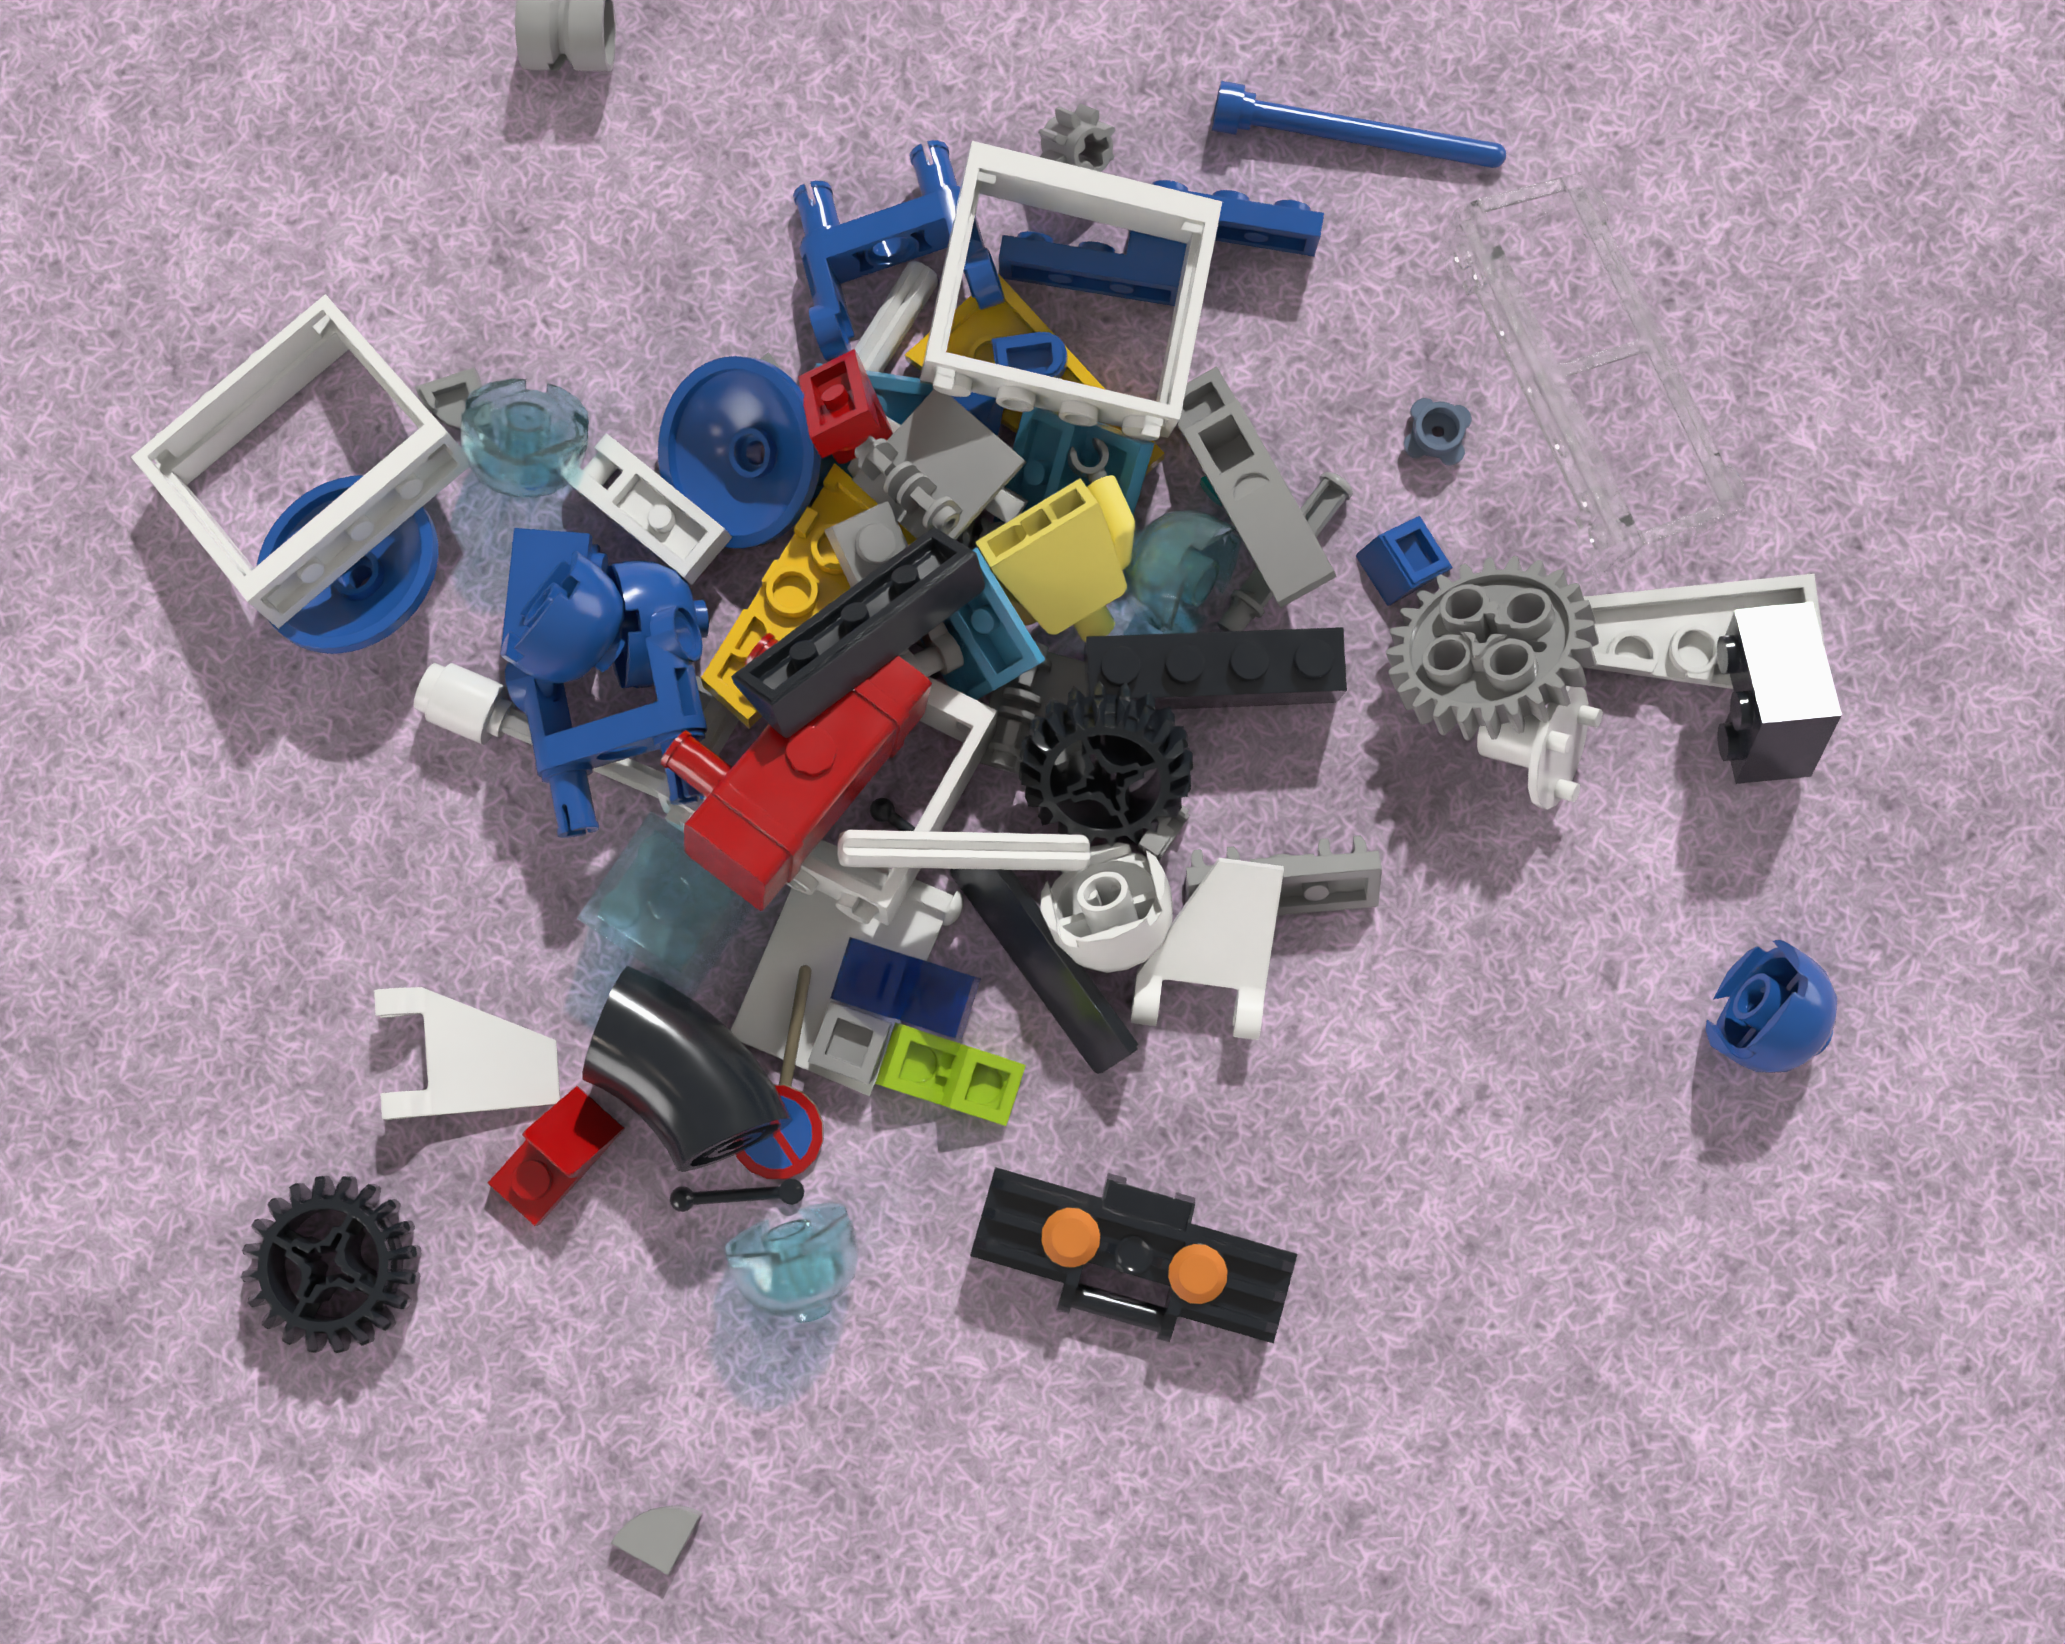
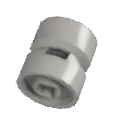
[515,0,616,72]

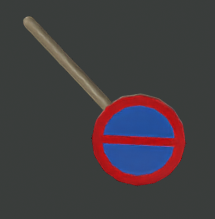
[736,965,824,1179]

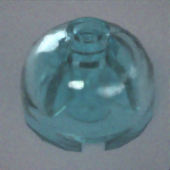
[461,378,589,499]
[1124,510,1240,634]
[725,1203,859,1323]

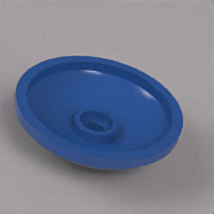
[658,356,821,548]
[257,475,439,654]

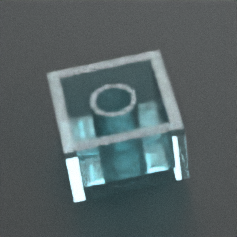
[577,811,754,994]

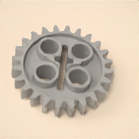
[1386,556,1599,740]

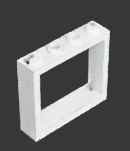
[920,141,1222,441]
[131,294,474,629]
[656,677,997,926]

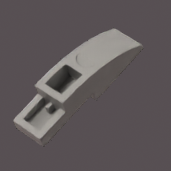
[1177,366,1337,608]

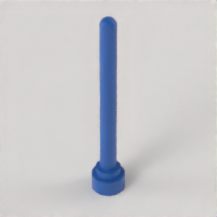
[1212,81,1506,168]

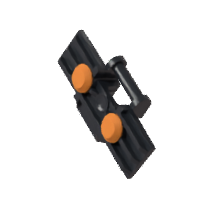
[970,1167,1298,1344]

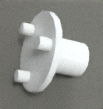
[1477,686,1603,810]

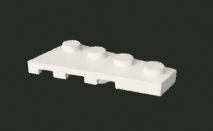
[1583,574,1825,689]

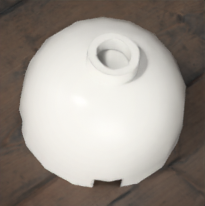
[1040,842,1173,973]

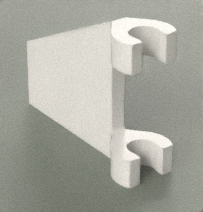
[1131,858,1284,1040]
[374,987,561,1120]

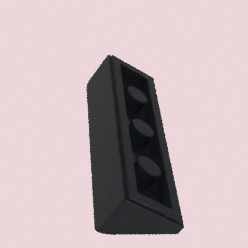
[731,527,985,738]
[950,869,1139,1074]

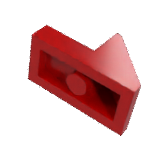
[798,349,893,464]
[488,1086,625,1226]

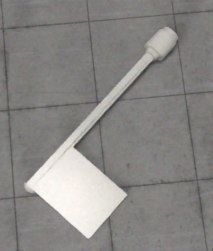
[414,663,963,1096]

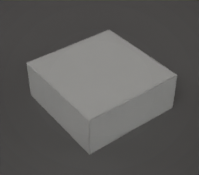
[808,1001,892,1084]

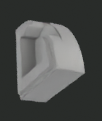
[415,368,496,433]
[1137,805,1190,861]
[611,1505,702,1575]

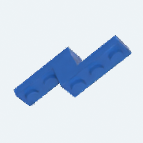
[998,180,1324,306]

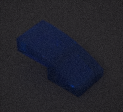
[830,937,981,1040]

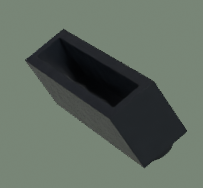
[1083,627,1347,710]

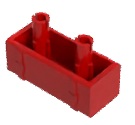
[661,633,932,911]

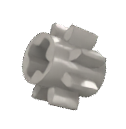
[1038,104,1115,172]

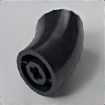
[582,966,793,1172]

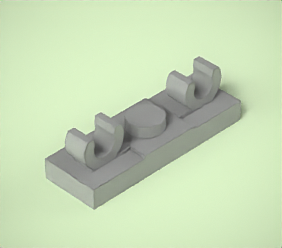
[1186,835,1382,915]

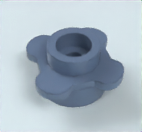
[1403,398,1472,466]

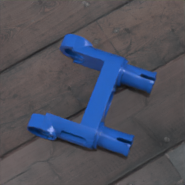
[793,140,1005,362]
[505,605,708,838]

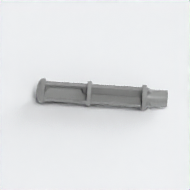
[1217,472,1353,632]

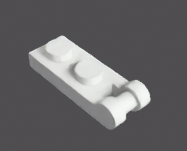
[565,433,732,585]

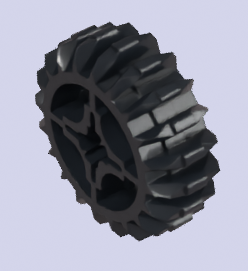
[1019,680,1193,847]
[240,1176,422,1353]

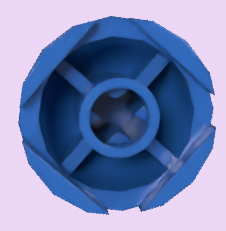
[500,550,625,684]
[606,561,709,689]
[1706,940,1837,1073]

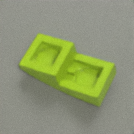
[875,1022,1026,1126]

